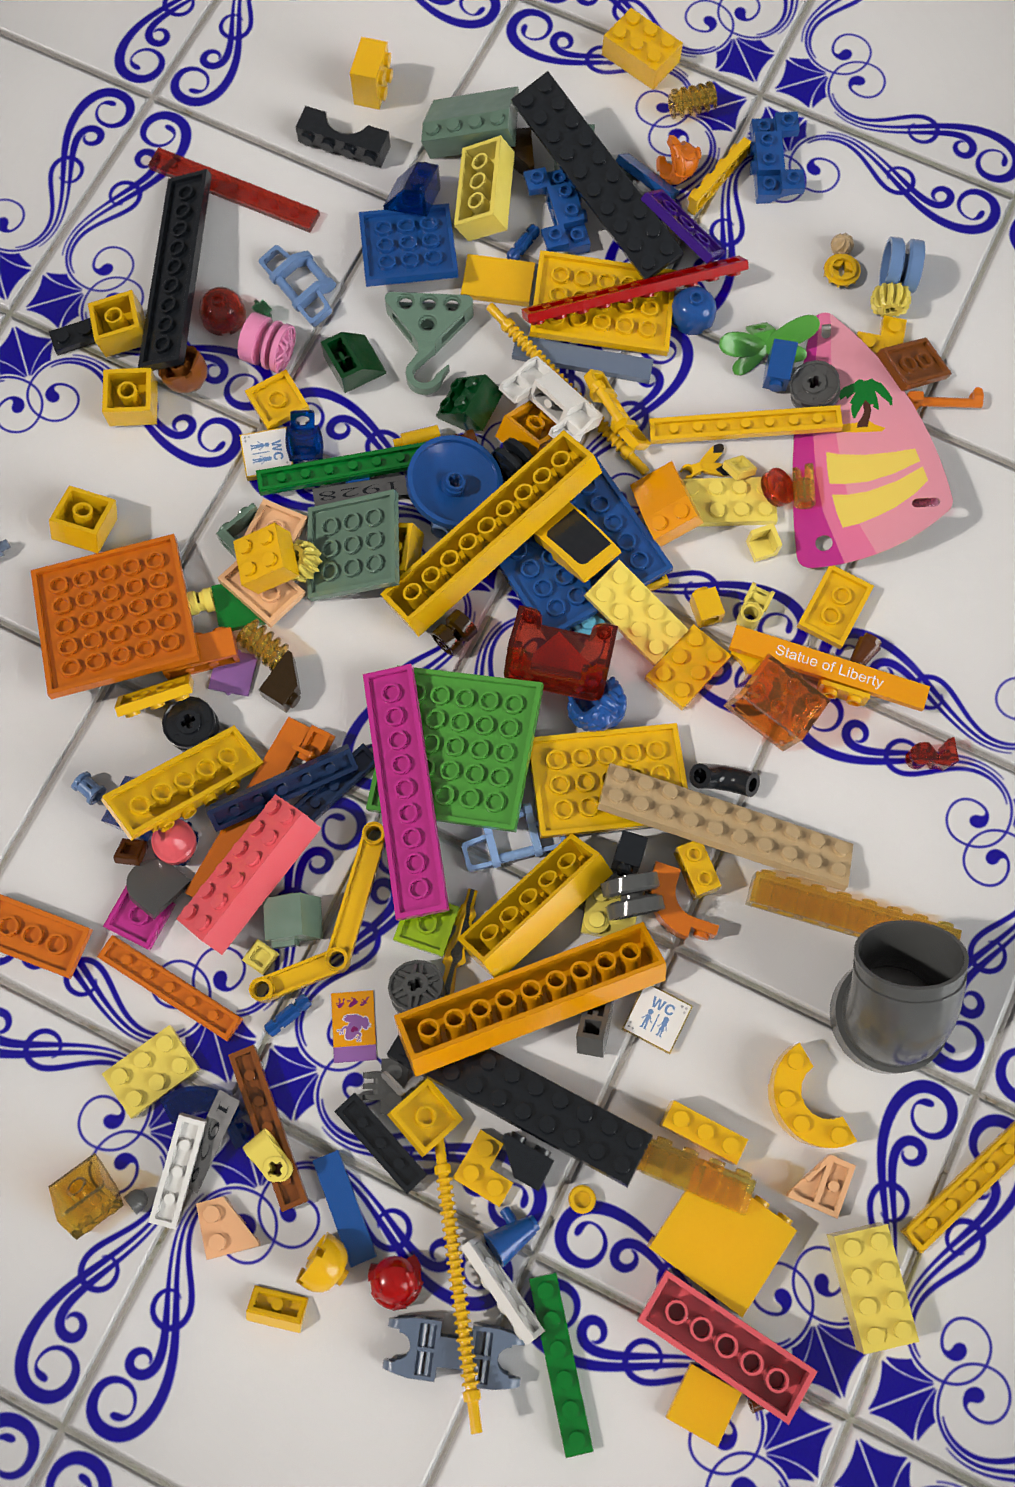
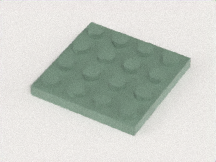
[307,489,400,601]

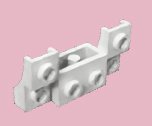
[499,356,604,442]

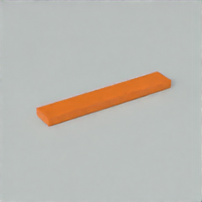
[97,935,243,1042]

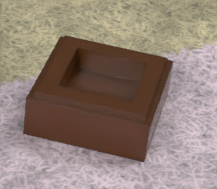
[113,838,149,866]

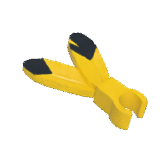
[680,443,731,479]

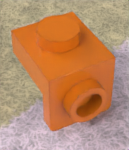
[291,725,336,762]

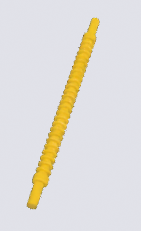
[486,303,650,476]
[434,1138,483,1434]

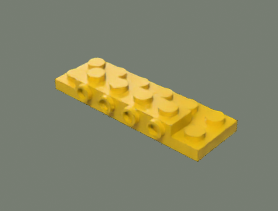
[101,725,264,841]

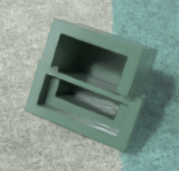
[263,892,323,949]

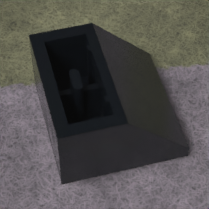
[502,1131,555,1191]

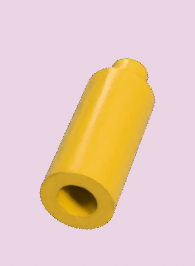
[393,425,441,447]

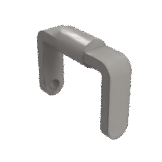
[381,1071,425,1096]

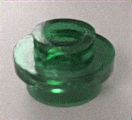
[251,299,273,318]

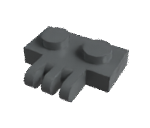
[362,1059,409,1114]

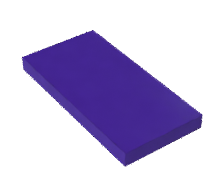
[641,189,726,264]

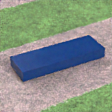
[615,153,680,199]

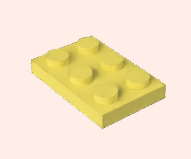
[102,1025,201,1119]

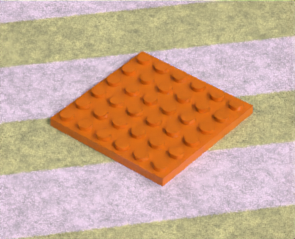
[30,534,200,699]

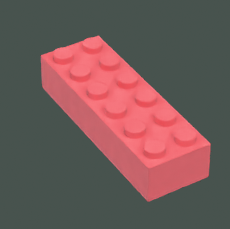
[176,794,321,955]
[637,1270,818,1425]

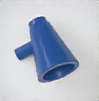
[483,1206,540,1267]

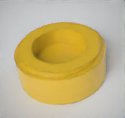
[568,1185,596,1214]

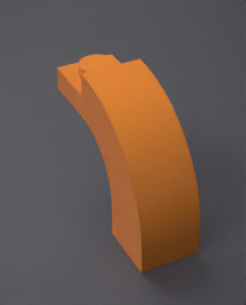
[648,861,719,941]

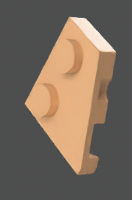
[786,1154,856,1219]
[196,1196,261,1260]

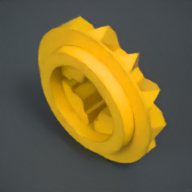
[823,253,861,288]

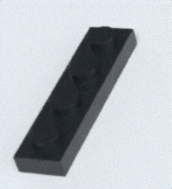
[334,1092,428,1194]

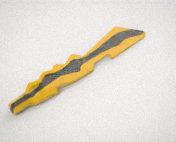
[442,888,478,996]

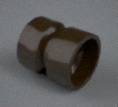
[431,609,478,656]

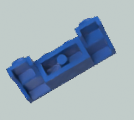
[748,112,805,204]
[523,167,591,255]

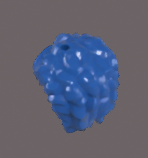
[567,676,627,732]

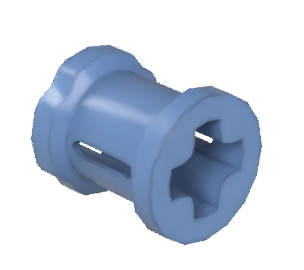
[71,771,106,805]

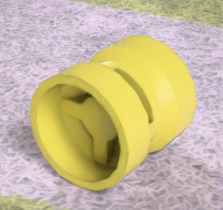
[187,587,216,616]

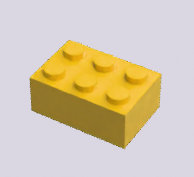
[602,8,683,90]

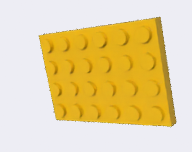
[529,250,677,356]
[530,723,688,839]

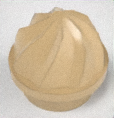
[831,233,854,255]

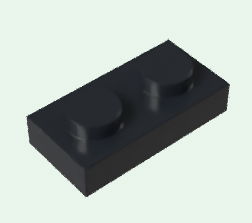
[48,318,96,356]

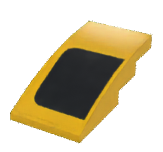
[533,502,621,583]

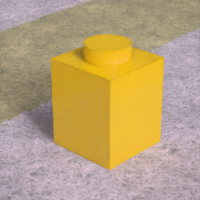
[689,586,725,628]

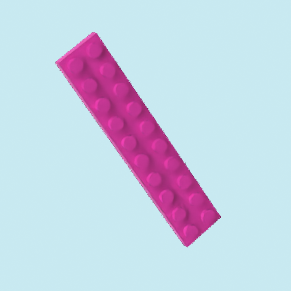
[363,664,449,921]

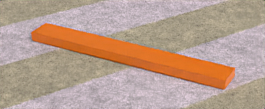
[184,717,310,898]

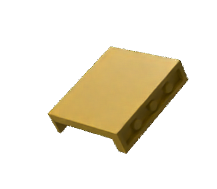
[646,1161,797,1318]

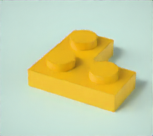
[856,315,907,357]
[453,1130,513,1208]

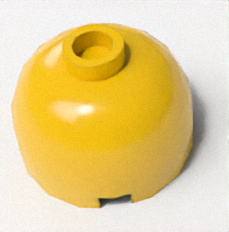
[296,1232,349,1293]

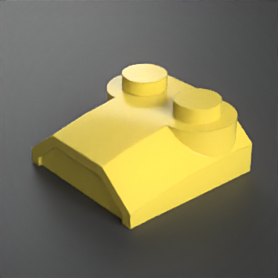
[580,886,637,937]

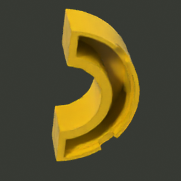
[768,1043,857,1148]

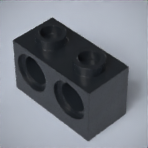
[610,830,648,877]

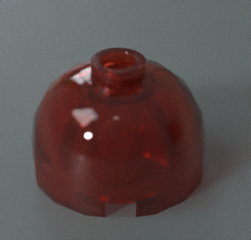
[199,287,246,336]

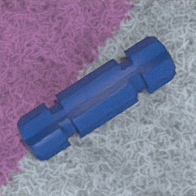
[507,224,540,260]
[264,994,312,1037]

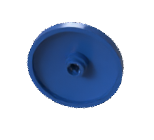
[406,435,503,529]

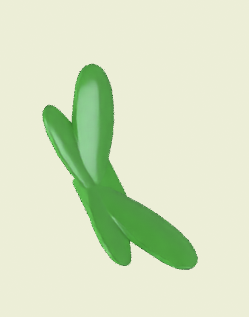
[719,315,820,375]

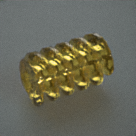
[668,81,717,120]
[236,619,289,672]

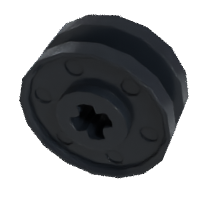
[491,437,534,481]
[162,696,220,752]

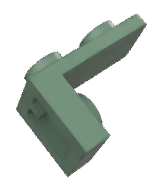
[216,503,258,560]

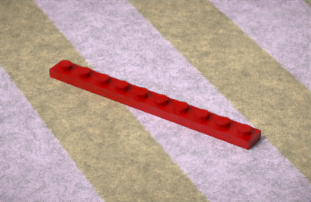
[521,255,749,325]

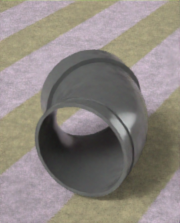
[830,920,969,1074]

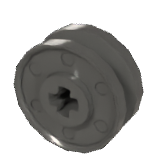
[789,360,841,408]
[388,960,447,1014]

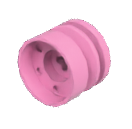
[238,312,296,373]

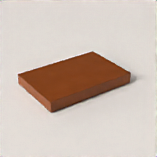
[876,338,952,391]

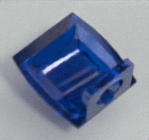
[285,410,324,463]

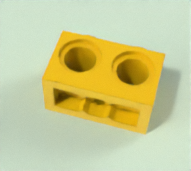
[673,841,722,901]

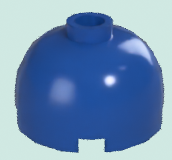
[672,286,716,335]

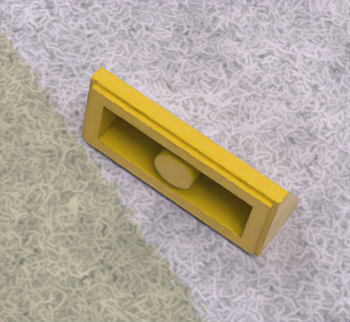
[246,1285,308,1333]

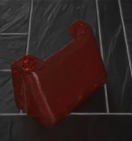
[504,605,618,701]

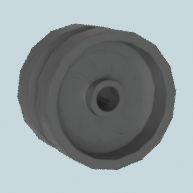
[600,872,666,921]

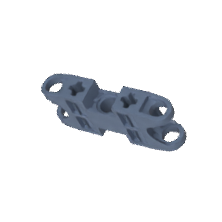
[382,1315,525,1390]

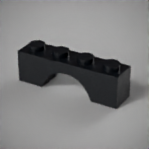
[296,105,391,168]

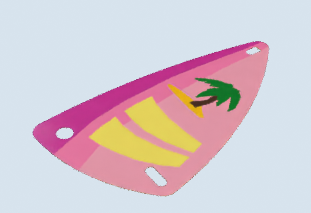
[793,313,953,568]

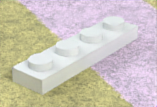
[148,1112,207,1229]
[460,1235,545,1346]

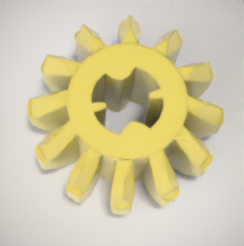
[870,282,911,317]
[292,539,322,583]

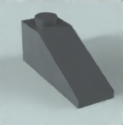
[576,1000,614,1058]

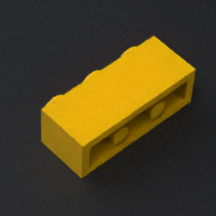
[659,1100,748,1165]

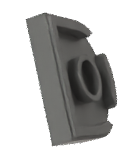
[126,859,191,919]

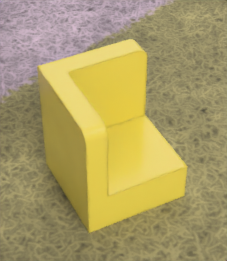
[746,523,782,563]

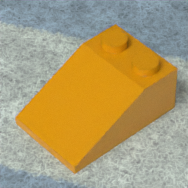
[495,400,556,456]
[630,461,704,547]

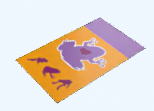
[331,990,377,1063]

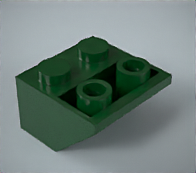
[320,332,386,393]
[436,374,503,432]

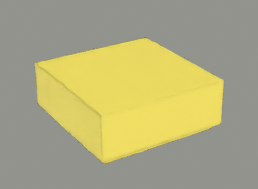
[722,455,757,481]
[242,939,280,976]

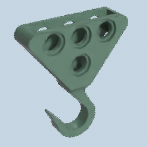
[385,292,474,395]

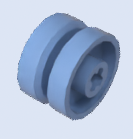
[879,236,925,293]

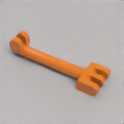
[907,387,984,410]

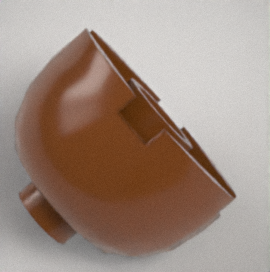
[158,346,208,394]

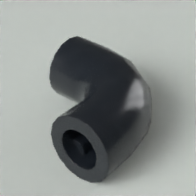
[689,763,760,797]

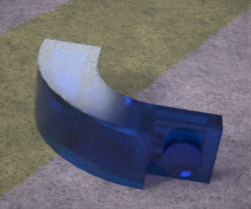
[159,1086,251,1149]

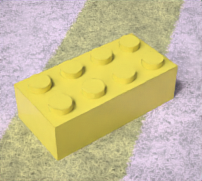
[454,135,515,241]
[827,1222,919,1355]

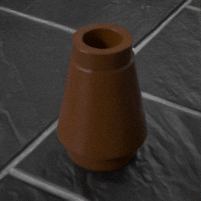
[850,632,882,665]

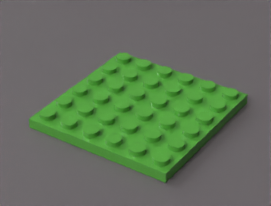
[366,665,544,832]

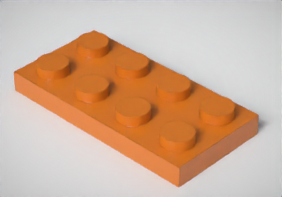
[0,894,93,979]

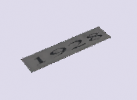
[312,475,408,506]
[188,1089,240,1193]

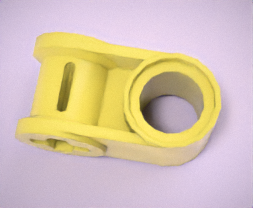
[736,582,775,630]
[243,1128,293,1182]

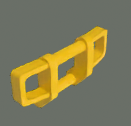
[584,369,651,450]

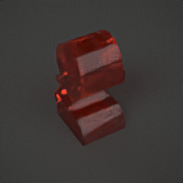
[905,737,959,771]

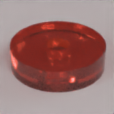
[761,468,795,507]

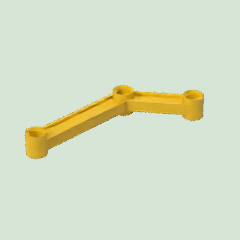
[249,821,385,1003]

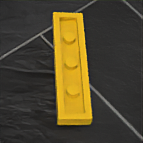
[687,137,751,216]

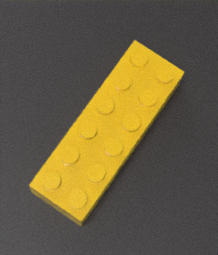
[457,834,613,978]

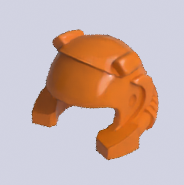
[656,135,701,185]

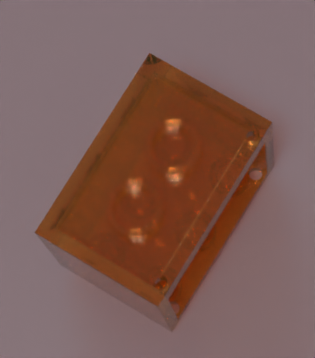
[723,653,831,751]

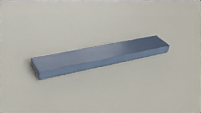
[512,337,654,384]

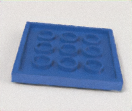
[359,203,459,287]

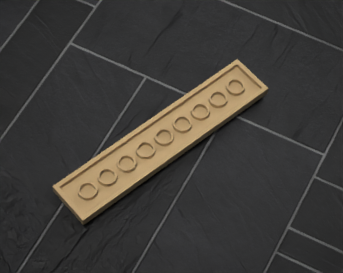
[597,763,853,891]

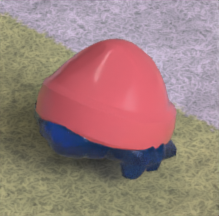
[151,819,199,866]

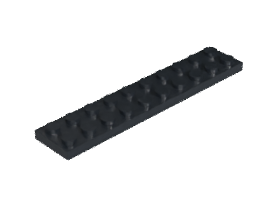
[511,71,683,279]
[138,169,212,371]
[387,1034,653,1188]

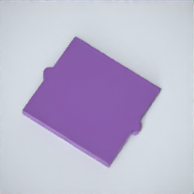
[208,649,259,697]

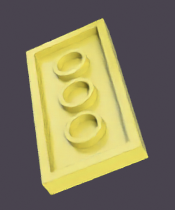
[682,477,778,527]
[583,560,689,665]

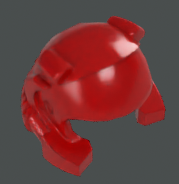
[368,1254,423,1311]

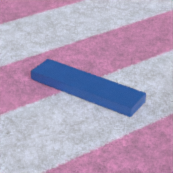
[313,1150,377,1268]

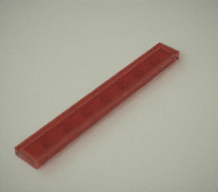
[148,147,320,233]

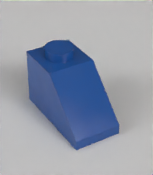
[762,338,798,392]

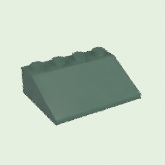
[421,86,519,159]

